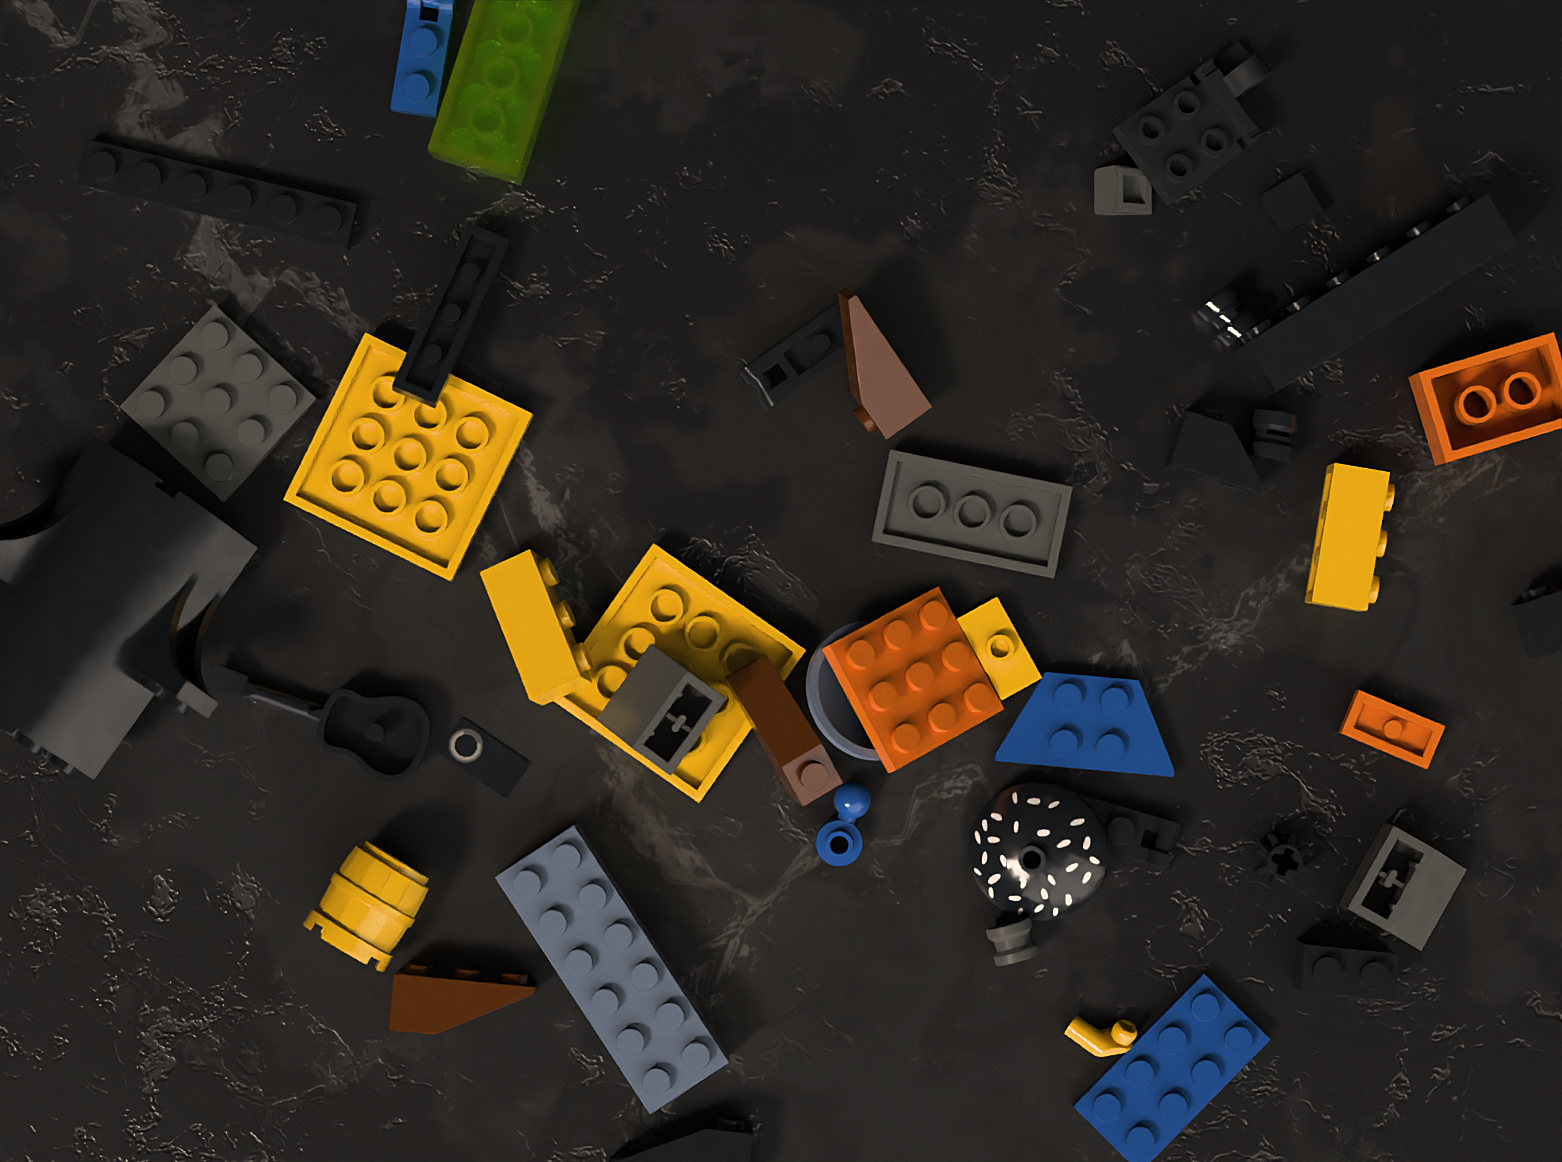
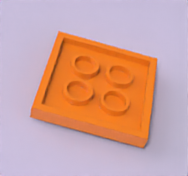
[822,586,1004,774]

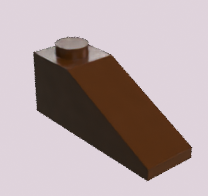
[838,287,932,440]
[724,654,843,807]

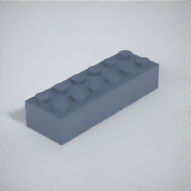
[495,823,730,1114]

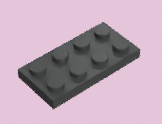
[871,450,1073,579]

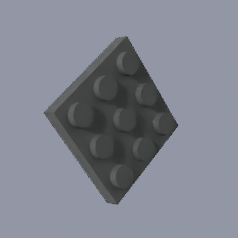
[120,304,319,502]

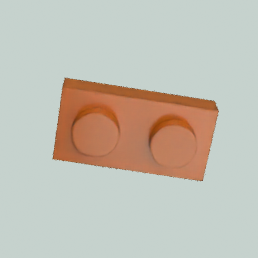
[1338,690,1445,769]

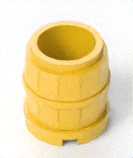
[303,840,430,972]

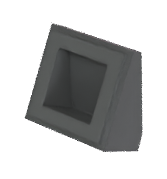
[1094,165,1152,215]

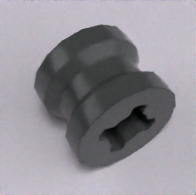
[985,917,1040,966]

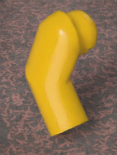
[1064,1015,1137,1057]

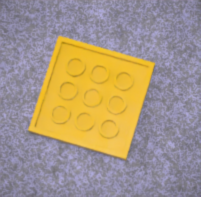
[283,332,534,581]
[554,543,806,803]

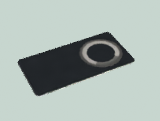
[439,718,529,798]

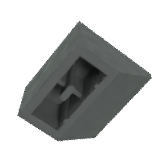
[596,644,727,776]
[1339,823,1467,951]

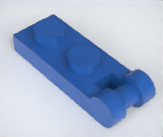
[390,0,457,118]

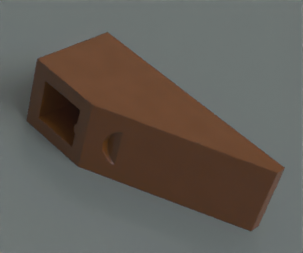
[388,963,538,1035]

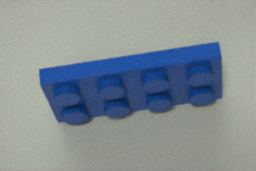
[1072,972,1271,1162]

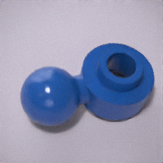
[816,781,871,866]

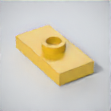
[956,597,1042,701]

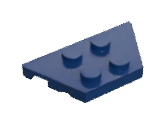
[994,672,1174,777]

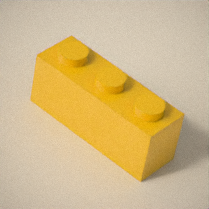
[1305,463,1395,612]
[480,549,593,706]

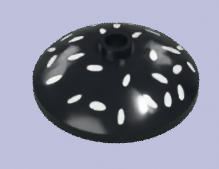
[968,781,1108,921]

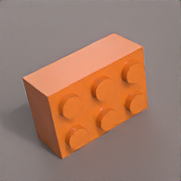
[1408,332,1562,466]

